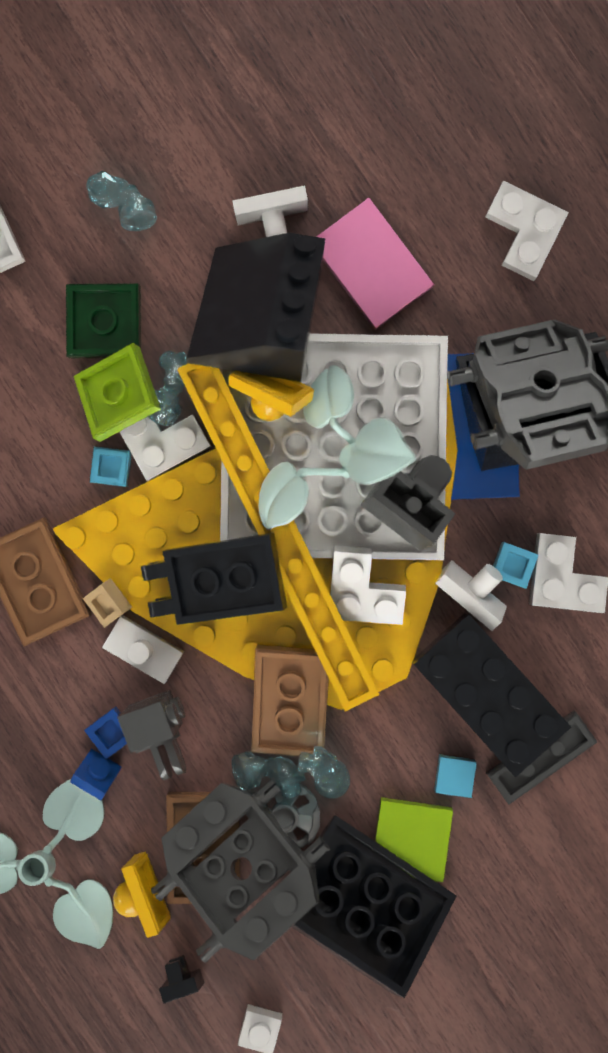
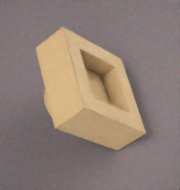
[83,578,132,627]

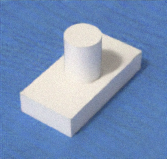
[232,185,308,237]
[436,560,507,631]
[102,615,184,684]

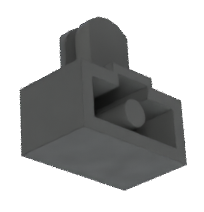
[361,455,456,551]
[117,690,186,781]

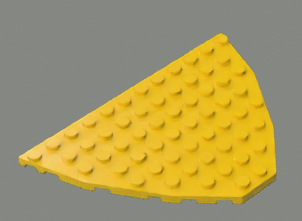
[53,378,458,710]

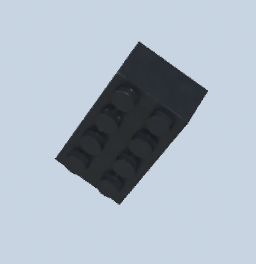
[412,613,571,778]

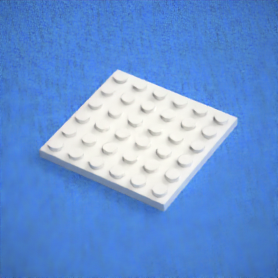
[220,334,448,560]

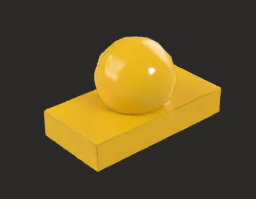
[228,371,314,421]
[113,851,171,938]

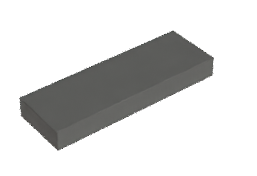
[486,711,597,805]

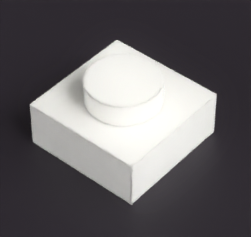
[238,1004,282,1053]

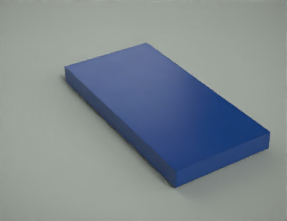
[447,353,520,500]

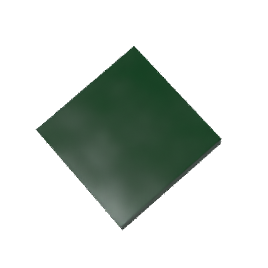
[66,283,141,358]

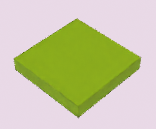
[74,343,161,442]
[374,797,453,882]

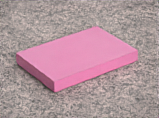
[317,198,434,330]

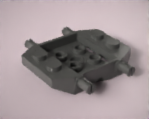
[447,319,608,470]
[151,778,330,963]

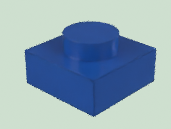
[84,706,127,759]
[70,748,122,801]

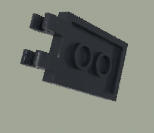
[141,532,287,625]

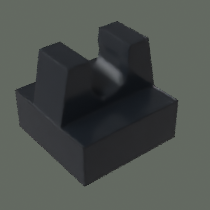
[159,955,204,1004]

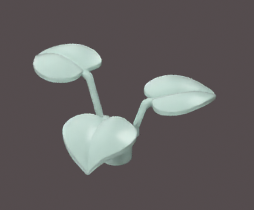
[258,365,416,530]
[0,779,113,949]

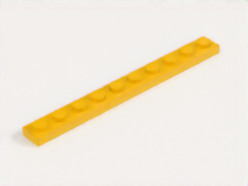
[177,363,379,712]

